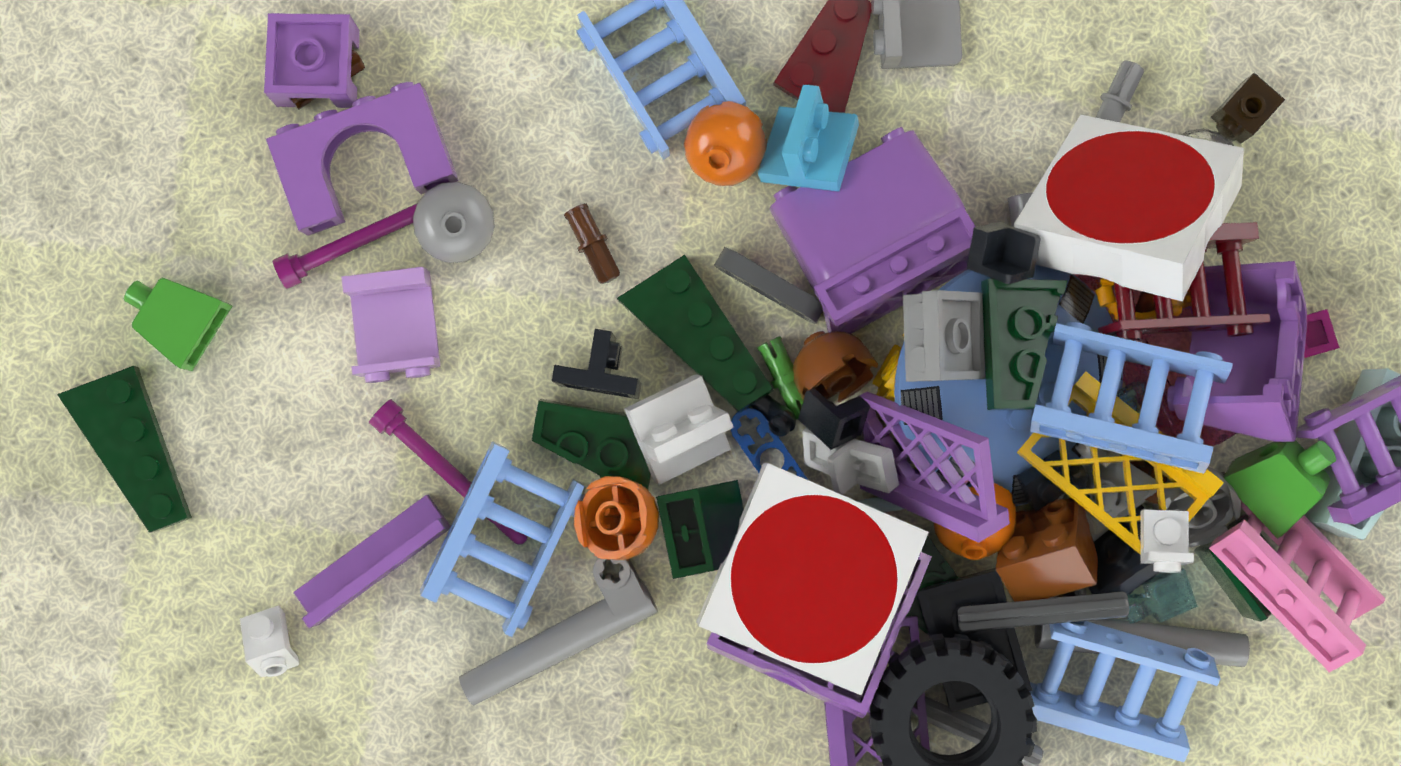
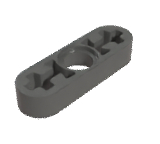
[714,247,823,324]

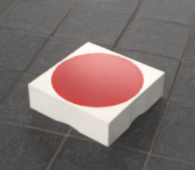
[1014,115,1244,301]
[696,463,929,695]

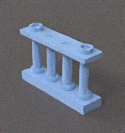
[576,0,746,160]
[1030,322,1233,474]
[420,441,585,637]
[1029,621,1220,762]

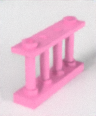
[1209,500,1385,673]

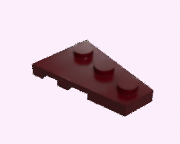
[773,0,872,113]

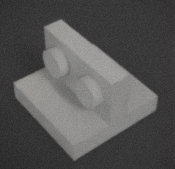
[903,290,985,382]

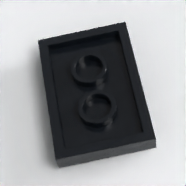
[917,568,1032,712]

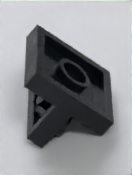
[552,329,642,399]
[1088,504,1162,596]

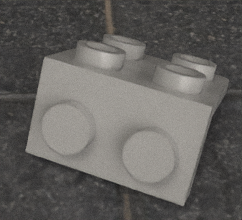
[871,0,962,69]

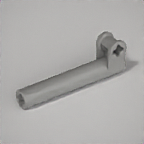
[459,557,658,706]
[1034,588,1250,667]

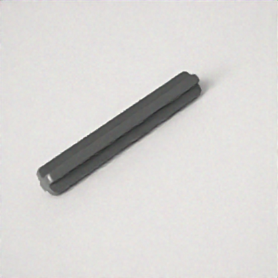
[957,591,1130,632]

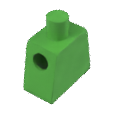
[124,277,233,371]
[1224,440,1336,539]

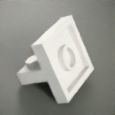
[624,374,734,485]

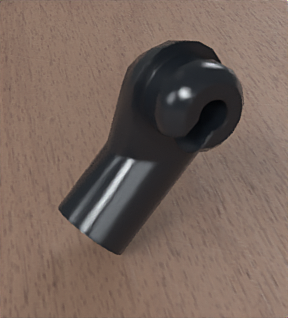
[751,395,796,437]

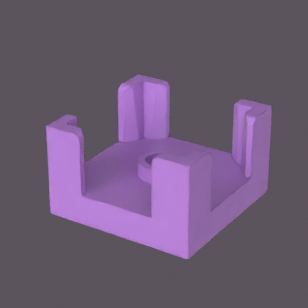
[264,13,360,108]

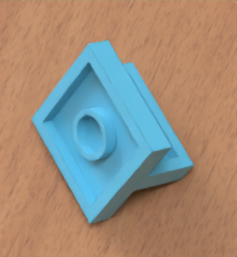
[758,85,859,191]

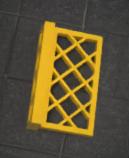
[1017,371,1224,555]

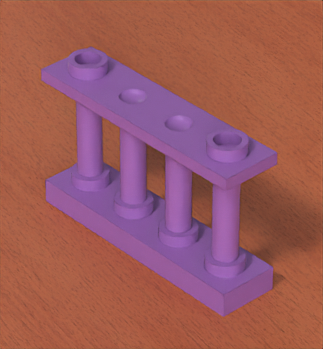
[1296,375,1401,525]

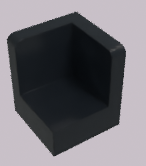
[967,221,1041,284]
[798,388,871,450]

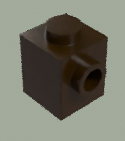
[1211,72,1285,144]

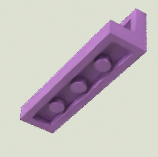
[293,495,451,628]

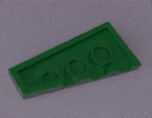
[617,255,774,413]
[57,366,192,533]

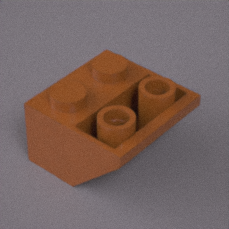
[996,498,1098,602]

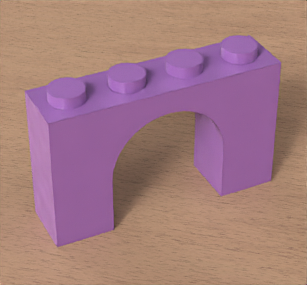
[266,82,459,236]

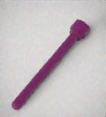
[272,204,417,289]
[369,399,528,545]

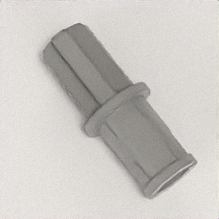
[1095,60,1144,122]

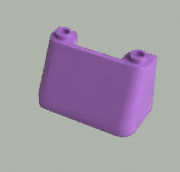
[770,127,966,293]
[1167,261,1307,442]

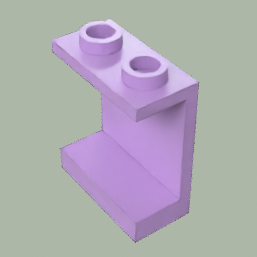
[342,267,441,383]

